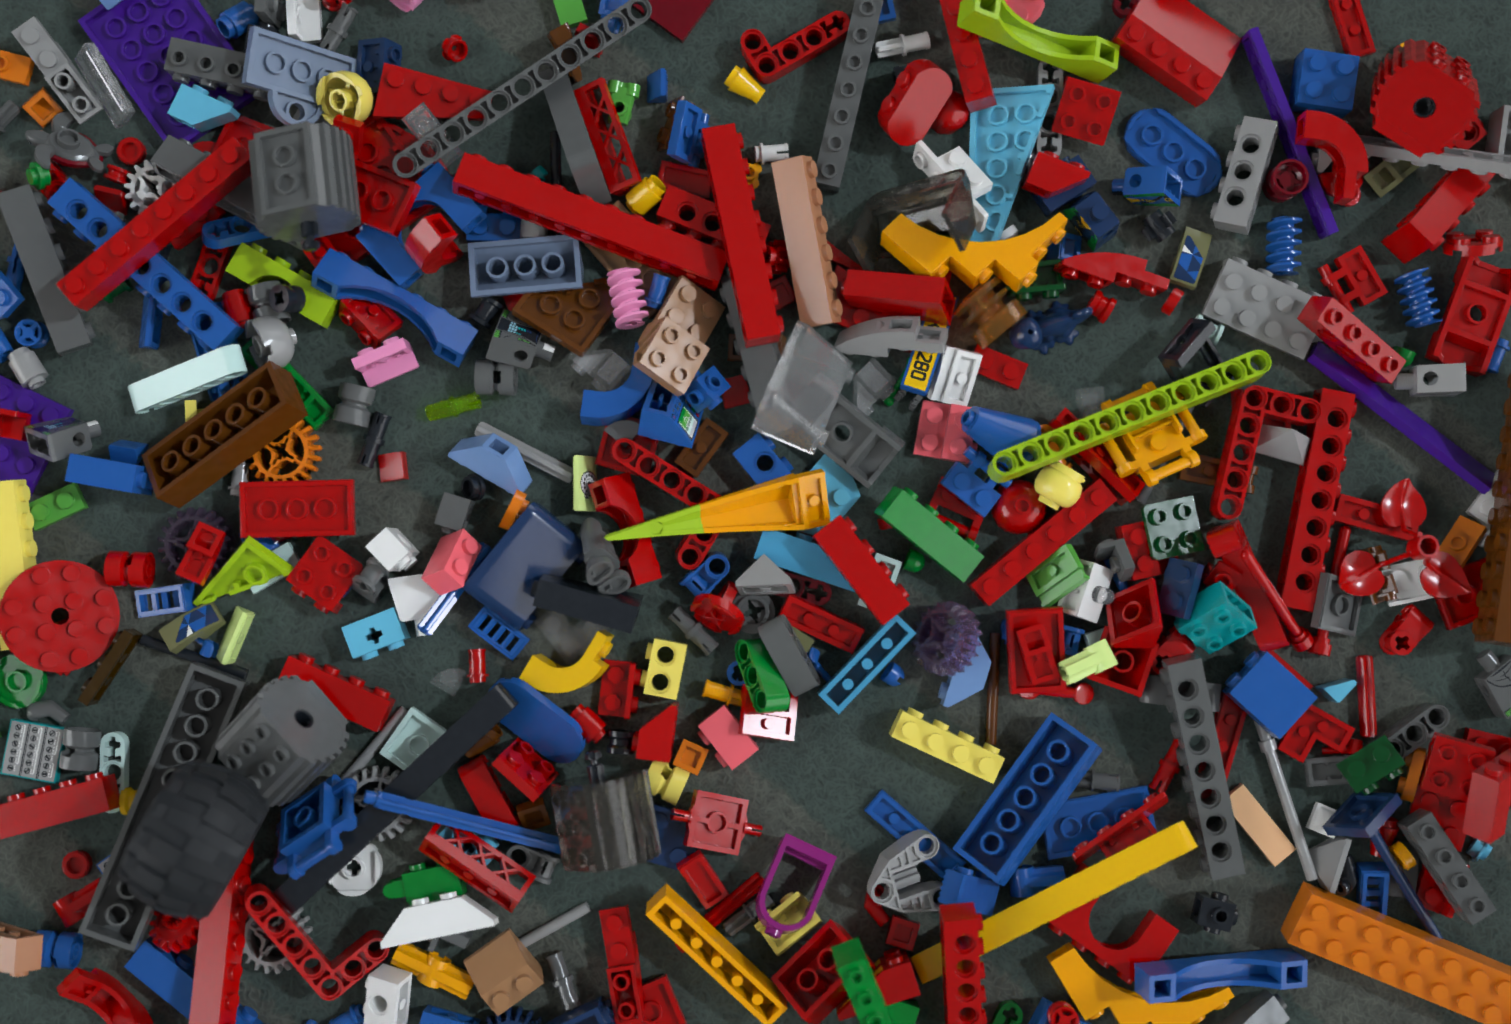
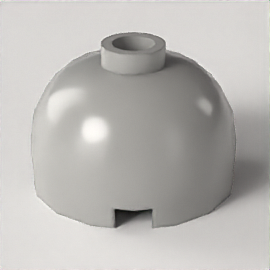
[245,316,297,368]

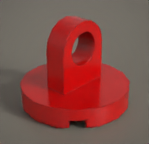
[690,580,745,635]

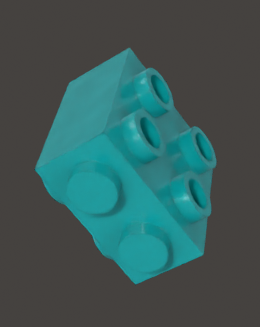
[1174,581,1258,654]

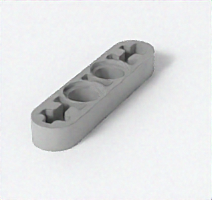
[1035,61,1063,156]

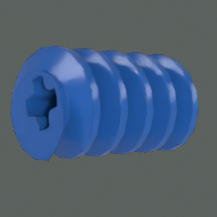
[1265,216,1303,276]
[1394,267,1443,329]

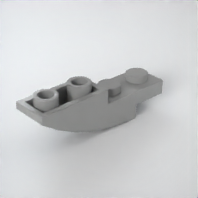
[11,16,103,125]
[833,316,948,357]

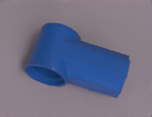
[1009,864,1066,897]

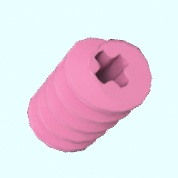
[606,267,649,330]

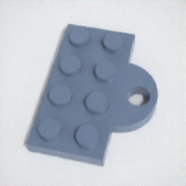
[241,26,357,126]

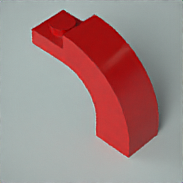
[1295,110,1369,205]
[405,213,464,274]
[56,967,154,1024]

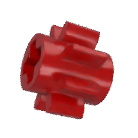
[763,239,790,274]

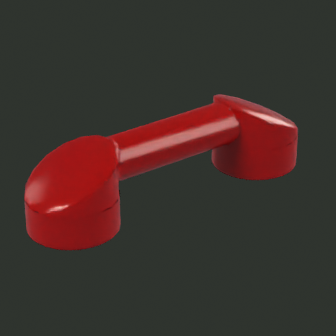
[1018,682,1094,705]

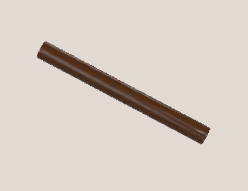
[985,633,1001,744]

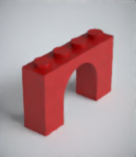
[1462,748,1511,844]
[1047,862,1179,985]

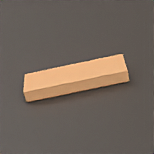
[1229,783,1296,867]

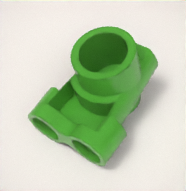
[607,80,641,127]

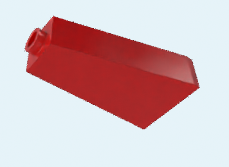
[841,269,956,326]

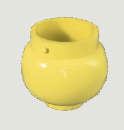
[1034,461,1085,510]

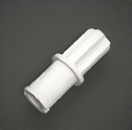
[875,31,930,58]

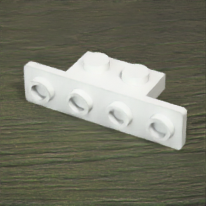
[913,140,993,233]

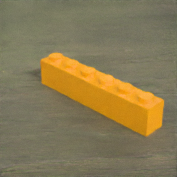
[646,883,788,1024]

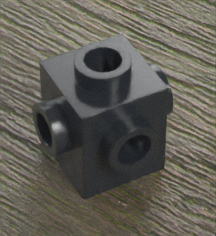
[1190,891,1238,934]

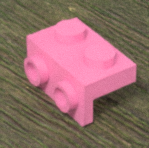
[351,336,419,388]

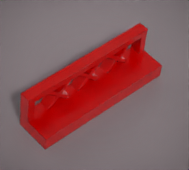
[573,77,642,196]
[1045,407,1145,506]
[418,823,536,913]

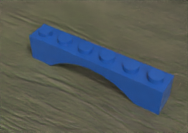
[311,248,478,368]
[1134,947,1308,1004]

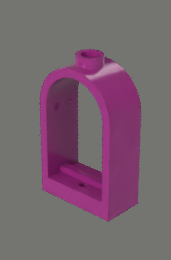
[755,833,837,939]

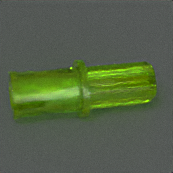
[425,392,482,421]

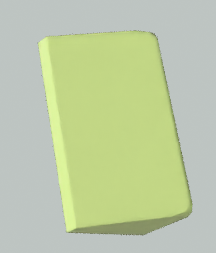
[216,606,255,665]

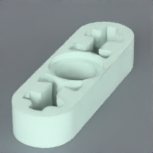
[99,731,130,813]

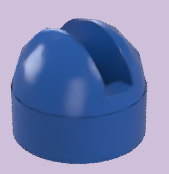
[880,662,905,686]

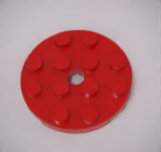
[0,560,120,672]

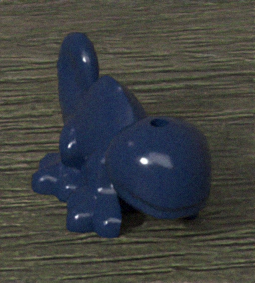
[1009,301,1093,355]

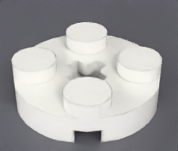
[329,843,383,896]

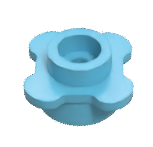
[1466,838,1493,862]

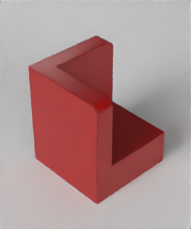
[0,408,32,442]

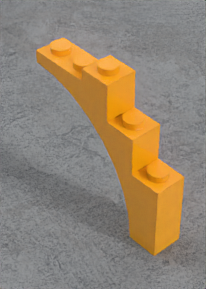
[880,212,1068,293]
[1046,942,1235,1024]

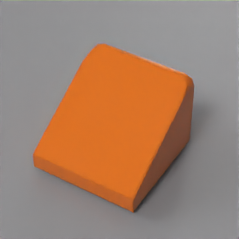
[22,87,64,128]

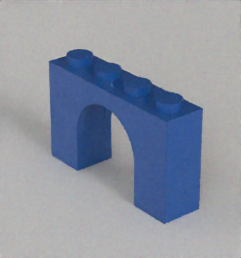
[356,162,488,289]

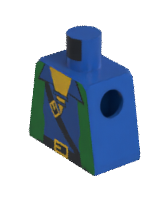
[1112,165,1183,207]

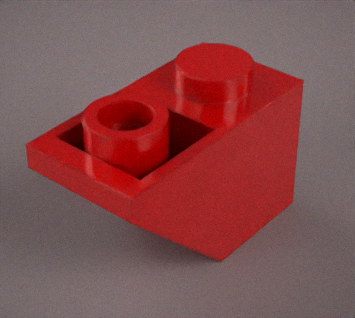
[1022,151,1091,199]

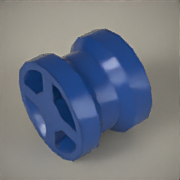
[14,319,50,349]

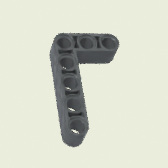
[538,68,612,205]

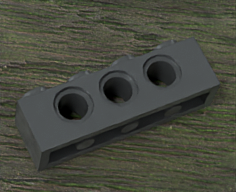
[1396,808,1497,925]

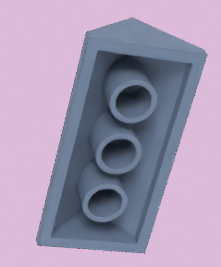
[468,235,584,298]

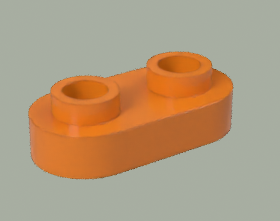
[498,489,530,531]
[1396,747,1427,802]

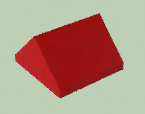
[1105,578,1163,649]
[1087,626,1159,697]

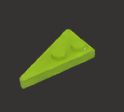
[193,536,294,606]

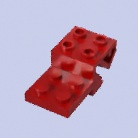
[1403,732,1496,852]

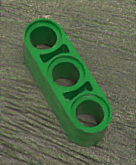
[735,639,790,713]

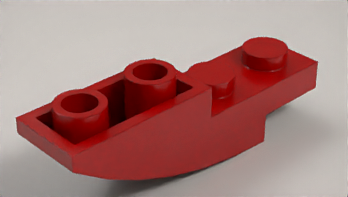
[1053,252,1170,297]
[599,905,644,1024]

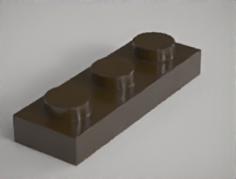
[78,628,143,706]

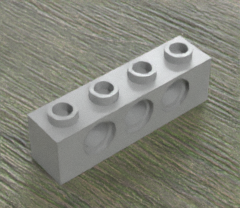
[1210,116,1279,235]

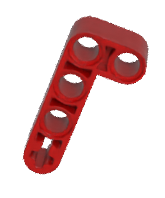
[740,11,850,84]

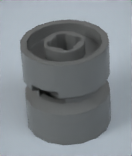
[245,281,292,324]
[474,359,518,396]
[332,382,376,428]
[59,727,103,771]

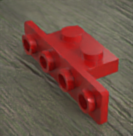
[1072,791,1168,865]

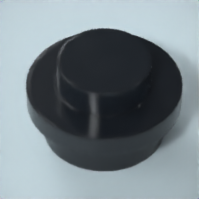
[461,473,486,501]

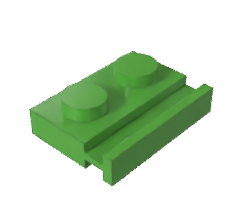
[1026,544,1090,607]

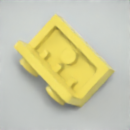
[754,891,823,956]

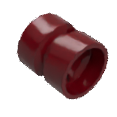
[1262,159,1309,203]

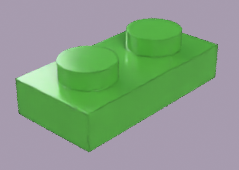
[29,483,89,531]

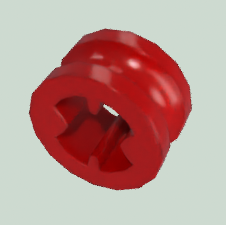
[103,164,132,185]

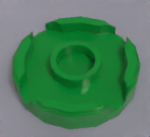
[0,654,48,709]

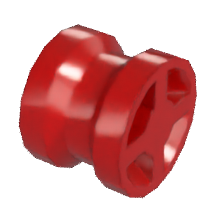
[1086,289,1117,324]
[1047,1001,1079,1024]

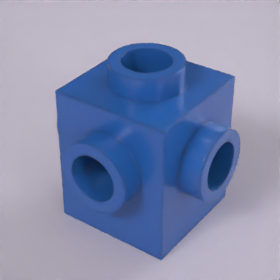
[683,365,731,413]

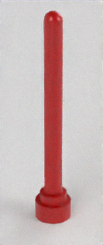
[1307,525,1351,657]
[1240,549,1314,652]

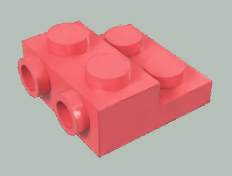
[913,400,978,464]

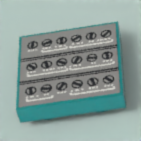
[0,718,66,784]

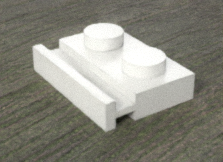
[927,345,983,406]
[1382,559,1434,607]

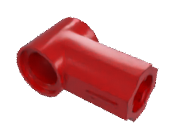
[52,877,101,928]

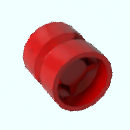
[104,551,156,588]

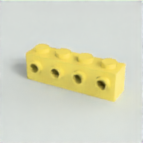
[889,707,1005,784]

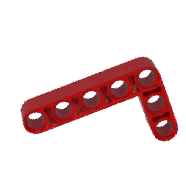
[1210,385,1322,520]
[610,438,722,569]
[1206,519,1290,652]
[244,884,389,1001]

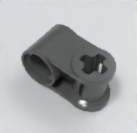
[351,557,390,604]
[506,843,562,885]

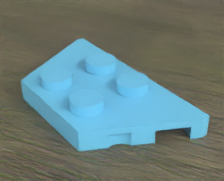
[794,454,861,535]

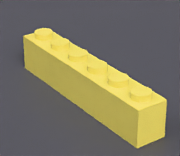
[0,479,38,651]

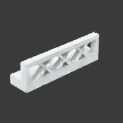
[286,0,323,44]

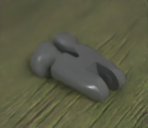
[580,518,631,595]

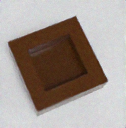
[516,797,551,830]

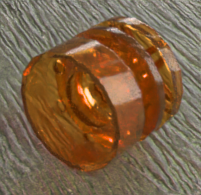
[953,276,1028,350]

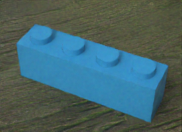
[754,530,856,593]
[817,615,916,714]

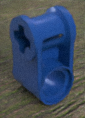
[678,551,730,597]

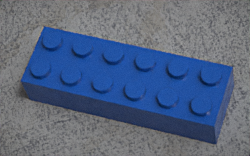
[953,712,1102,886]

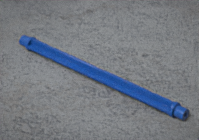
[363,790,583,857]

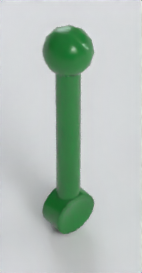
[884,356,910,406]

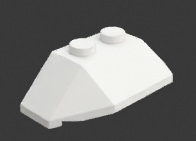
[380,891,499,949]

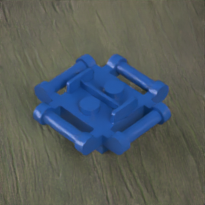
[273,774,357,880]

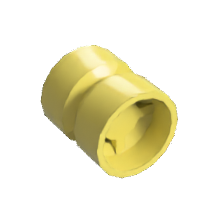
[640,761,690,806]

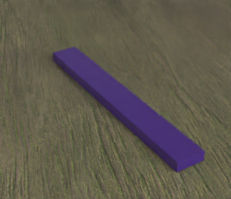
[1241,26,1339,240]
[1307,341,1495,494]

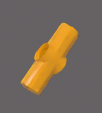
[390,943,474,1000]

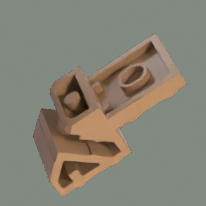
[633,275,725,397]

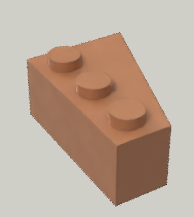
[0,921,43,977]

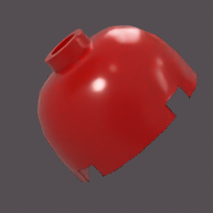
[991,479,1047,535]

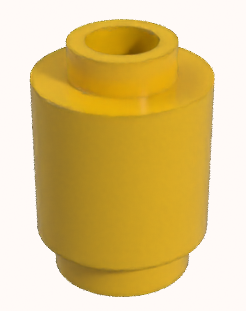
[626,175,666,215]

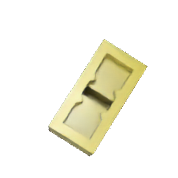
[640,638,688,700]

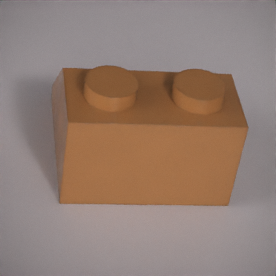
[464,928,544,1016]

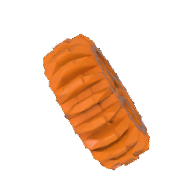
[248,420,323,481]

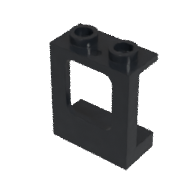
[1158,318,1233,408]

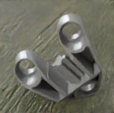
[867,829,945,913]

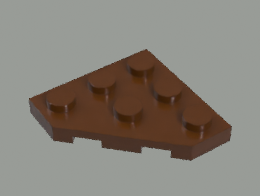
[512,278,615,358]

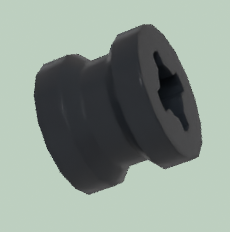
[269,284,306,313]
[606,729,635,755]

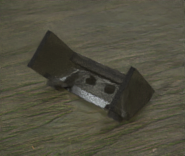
[847,169,976,271]

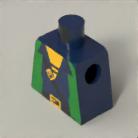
[1062,191,1120,252]

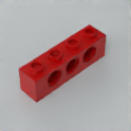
[656,185,771,250]
[1297,296,1406,384]

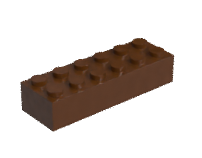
[142,360,308,508]

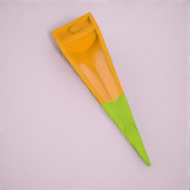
[604,469,830,541]

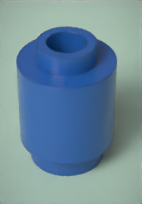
[216,1,259,39]

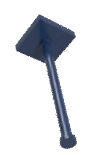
[1322,792,1447,940]

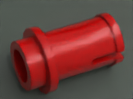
[467,649,489,683]

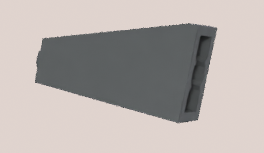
[1218,989,1290,1024]

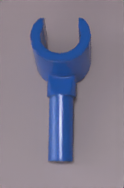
[195,637,219,658]
[807,647,831,682]

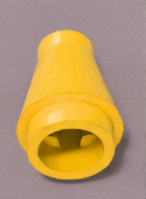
[724,65,766,104]

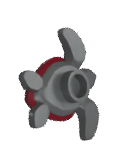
[25,111,114,173]

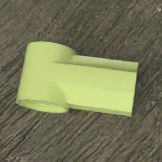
[1057,638,1118,685]

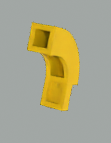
[519,630,614,693]

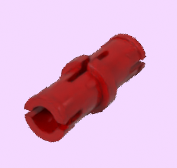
[1148,739,1180,793]

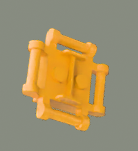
[1100,381,1208,487]

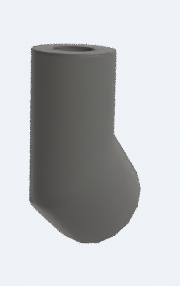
[26,700,71,725]

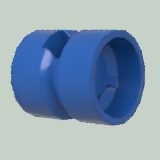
[36,929,84,970]

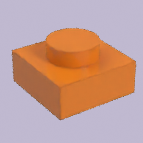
[673,739,709,776]

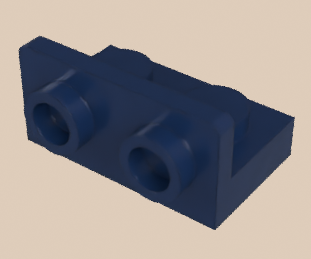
[356,37,402,96]

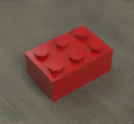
[770,919,877,1024]

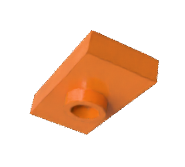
[0,50,35,87]
[1439,515,1487,569]

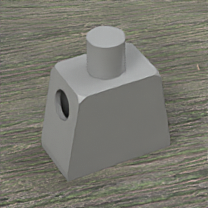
[1394,363,1466,397]

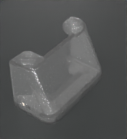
[751,320,856,455]

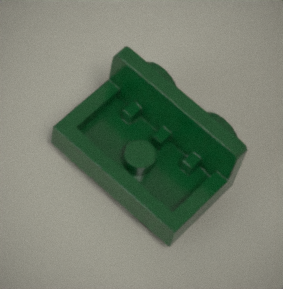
[1006,259,1066,302]
[1336,735,1406,796]

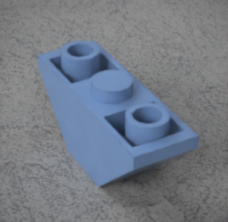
[448,433,532,495]
[938,625,992,707]

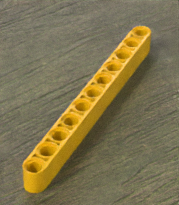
[910,821,1198,985]

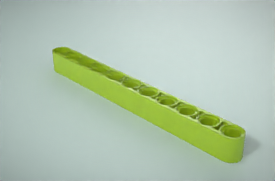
[987,350,1272,483]

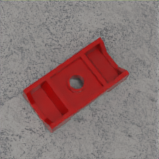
[1424,256,1511,377]

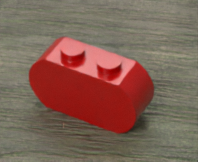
[878,59,952,146]

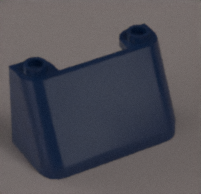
[462,502,584,631]

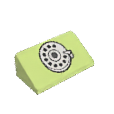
[573,455,596,512]

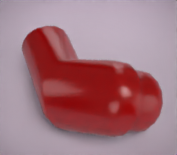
[864,884,890,927]

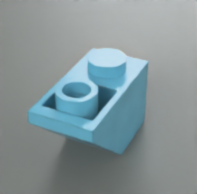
[167,84,241,132]

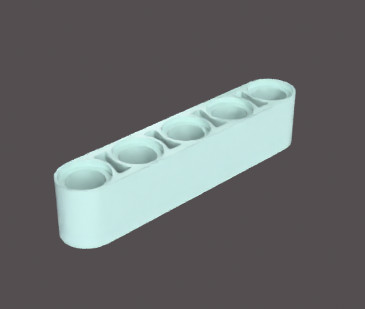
[128,344,248,414]

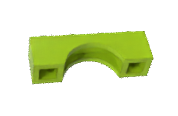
[225,242,341,329]

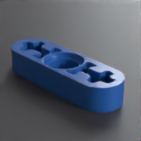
[202,216,271,249]

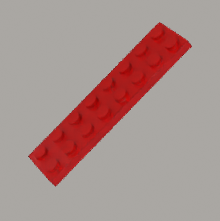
[211,115,421,238]

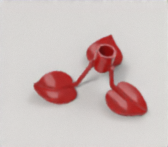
[1338,478,1471,599]

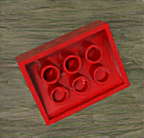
[1110,0,1242,107]

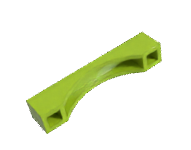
[957,0,1120,84]

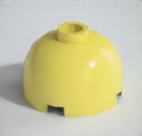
[316,70,373,126]

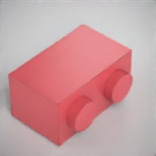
[421,528,482,596]
[697,703,759,770]

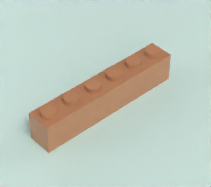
[771,155,843,329]

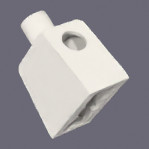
[388,574,440,637]

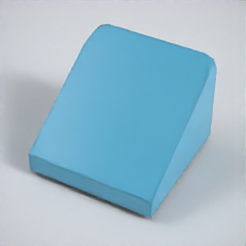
[1315,678,1357,703]

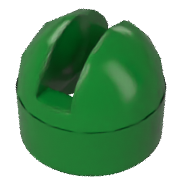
[1393,346,1416,368]
[902,549,925,572]

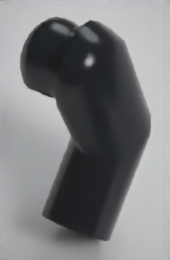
[1336,854,1358,896]

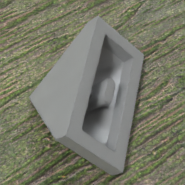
[1256,424,1311,466]
[735,554,795,596]
[1309,836,1352,894]

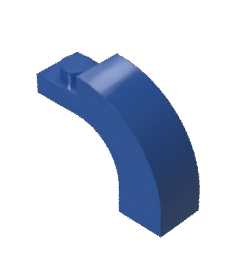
[580,342,653,426]

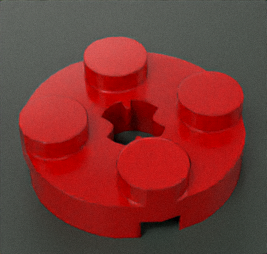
[1443,229,1503,257]

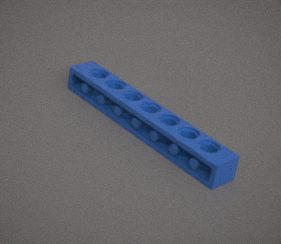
[47,177,245,352]

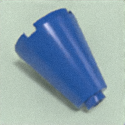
[961,406,1041,469]

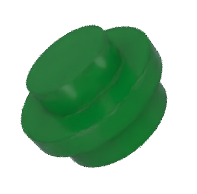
[26,161,51,190]

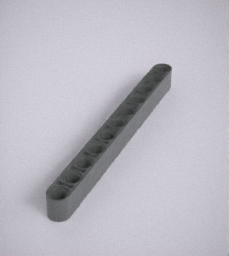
[392,0,652,178]

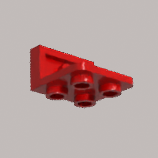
[285,536,363,614]

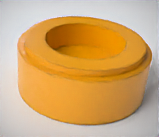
[1389,841,1417,870]

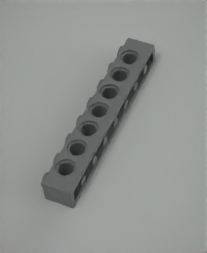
[815,0,884,193]
[1159,652,1246,881]

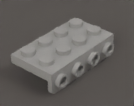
[1201,256,1322,360]

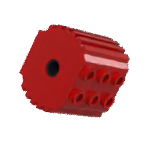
[1370,39,1480,158]

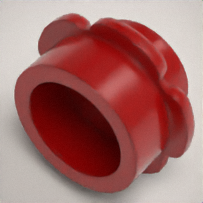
[442,34,468,62]

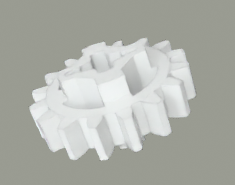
[124,160,175,214]

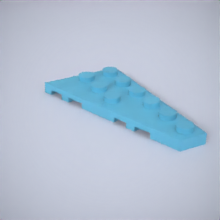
[967,84,1055,242]

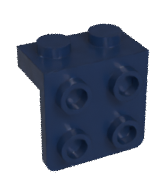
[1158,557,1204,620]

